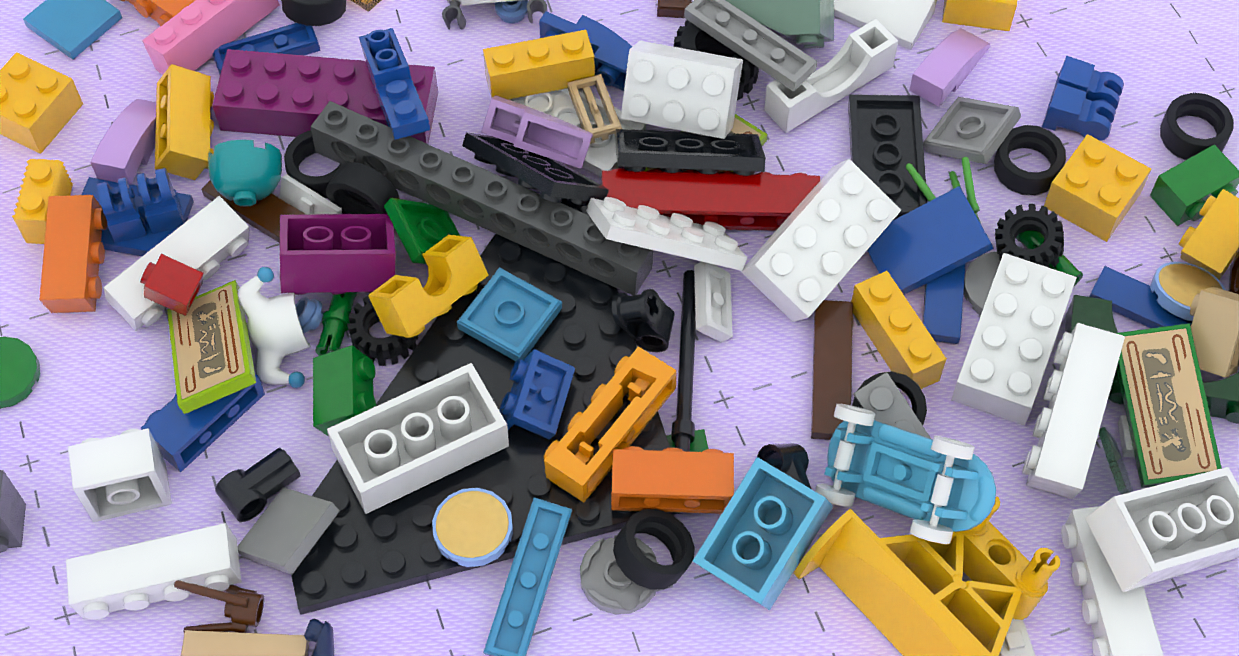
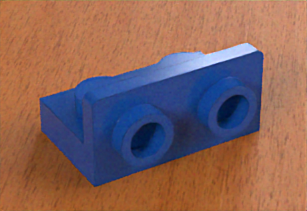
[499,349,575,439]

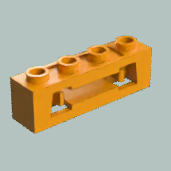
[543,346,676,502]

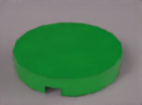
[0,336,40,409]

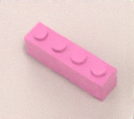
[142,0,280,75]

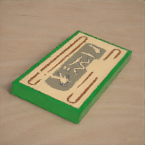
[1116,323,1222,488]

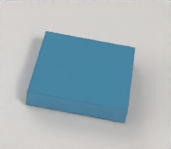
[23,0,122,60]
[457,267,562,361]

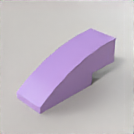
[909,28,990,107]
[481,95,593,169]
[90,99,156,185]

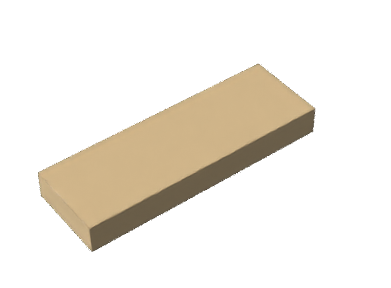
[181,630,310,656]

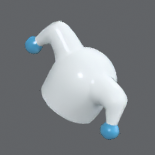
[238,267,311,388]

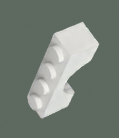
[764,19,898,133]

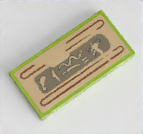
[167,280,256,414]

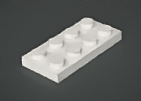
[509,88,646,177]
[586,197,747,271]

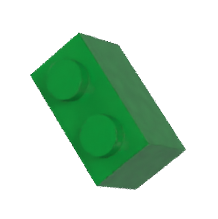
[1150,144,1239,227]
[313,345,376,436]

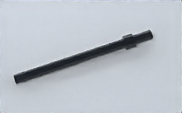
[671,270,696,452]

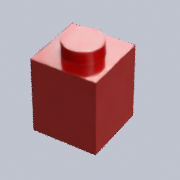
[140,254,204,316]

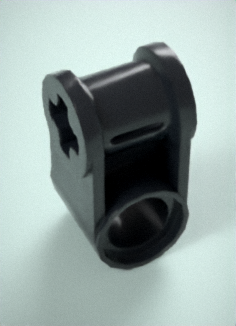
[611,289,675,352]

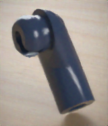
[304,619,334,656]

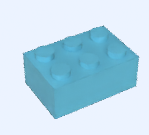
[693,457,834,610]

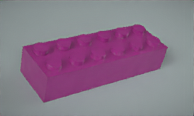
[212,49,438,144]

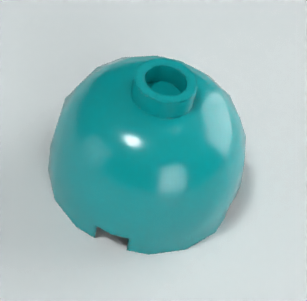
[208,139,282,206]

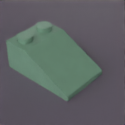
[726,0,834,48]

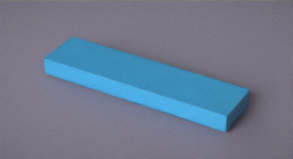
[483,498,572,656]

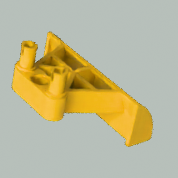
[793,496,1060,656]

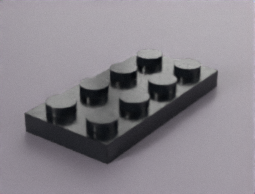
[848,95,927,220]
[615,129,766,176]
[462,132,609,206]

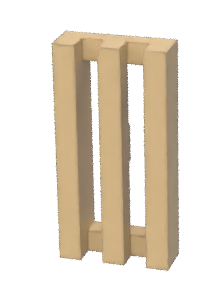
[568,74,622,144]

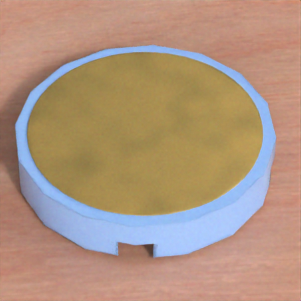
[1150,261,1225,321]
[432,488,513,567]

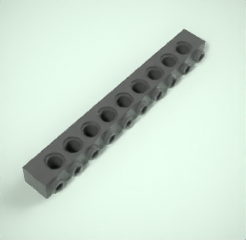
[311,101,653,295]

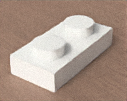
[694,261,733,342]

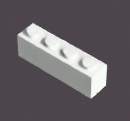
[103,196,249,331]
[1061,506,1164,656]
[66,523,242,620]

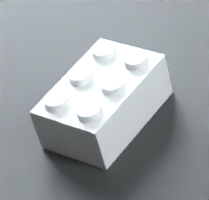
[620,41,743,139]

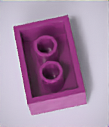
[280,214,396,295]

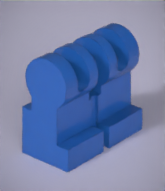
[1042,55,1124,141]
[97,168,184,243]

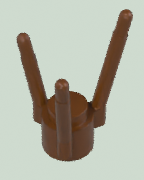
[174,580,264,633]

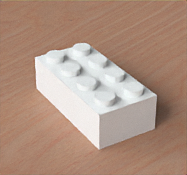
[741,159,901,322]
[951,253,1077,426]
[1022,323,1125,499]
[327,363,509,514]
[1085,467,1239,592]

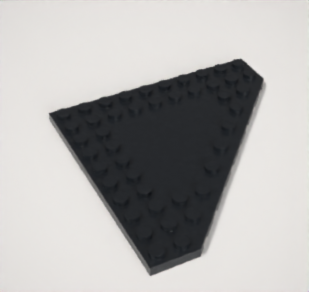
[291,198,683,615]

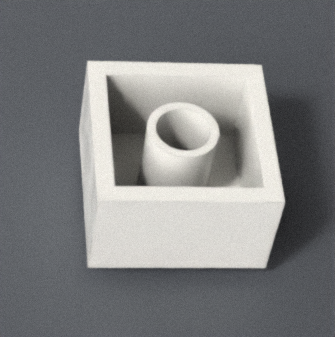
[68,428,172,522]

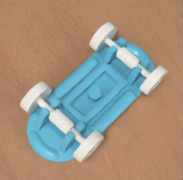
[815,404,996,544]

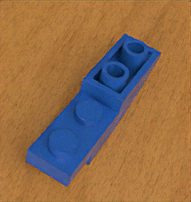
[539,11,632,91]
[359,28,431,140]

